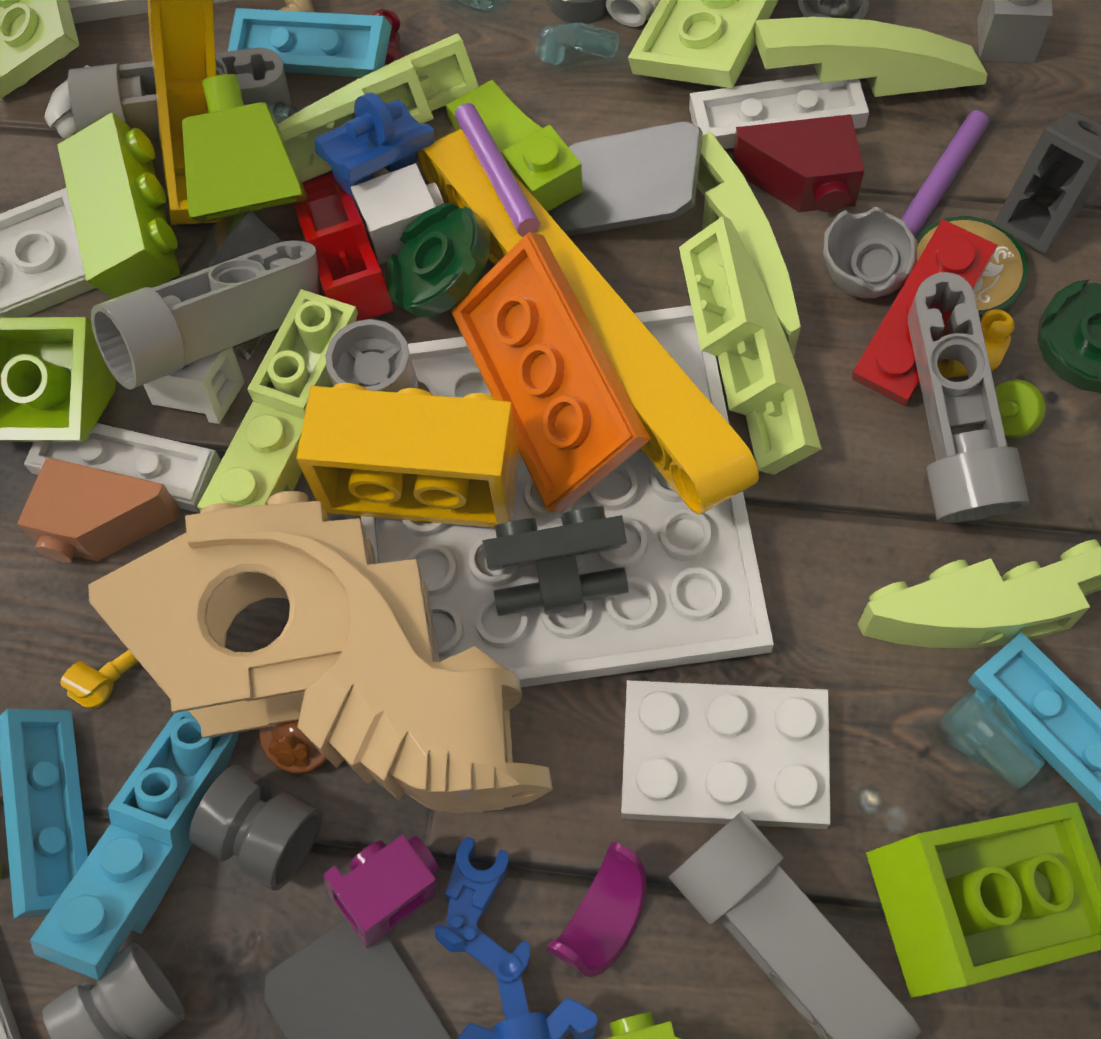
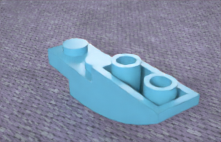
[30,711,239,981]

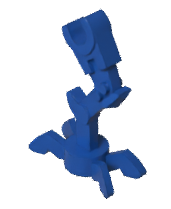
[434,837,598,1039]

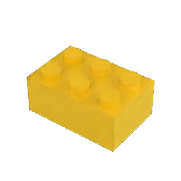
[296,383,520,528]

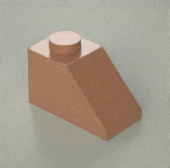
[17,457,181,563]

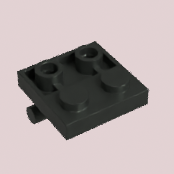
[482,506,629,616]

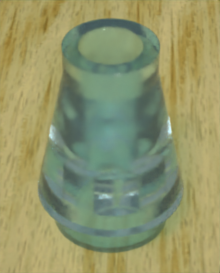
[938,687,1045,790]

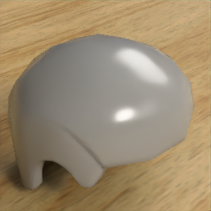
[823,207,917,298]

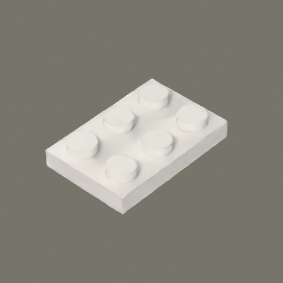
[621,680,830,829]

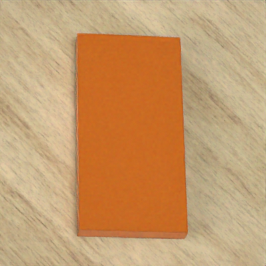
[450,231,651,513]

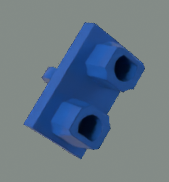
[314,93,434,197]

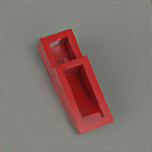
[293,173,394,321]

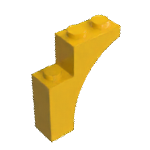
[147,0,229,225]

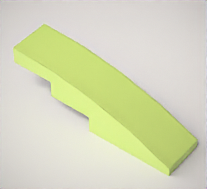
[755,17,987,97]
[278,33,479,182]
[697,131,801,357]
[679,216,822,475]

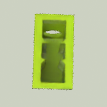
[182,74,308,223]

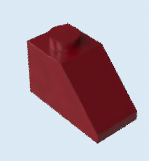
[732,114,864,212]

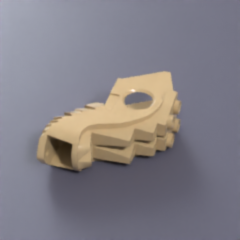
[88,491,553,813]

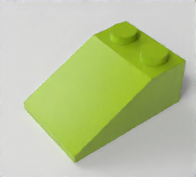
[866,802,1101,998]

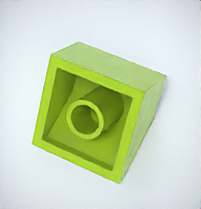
[0,317,116,442]

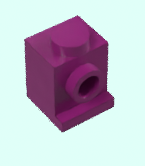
[323,834,438,948]

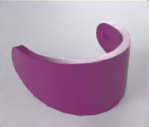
[546,842,647,977]

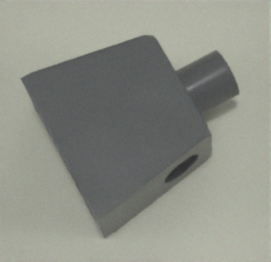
[993,110,1101,254]

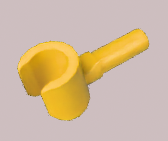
[60,650,139,709]

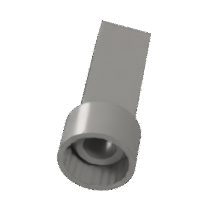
[68,48,291,139]
[91,241,322,389]
[908,272,1030,523]
[668,811,921,1039]

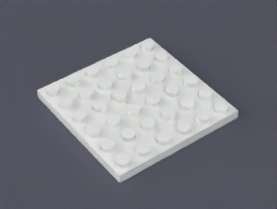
[361,305,774,687]

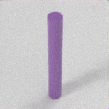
[455,103,540,237]
[901,110,990,238]

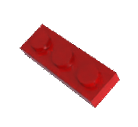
[852,219,998,407]

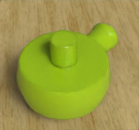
[995,379,1046,439]

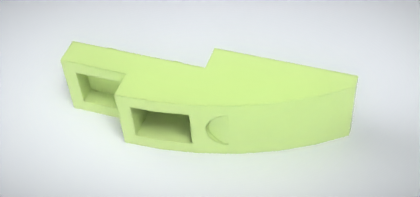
[197,289,358,511]
[858,539,1101,649]

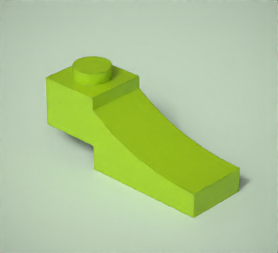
[446,79,583,212]

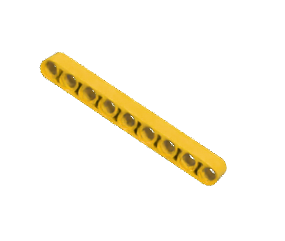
[418,129,759,515]

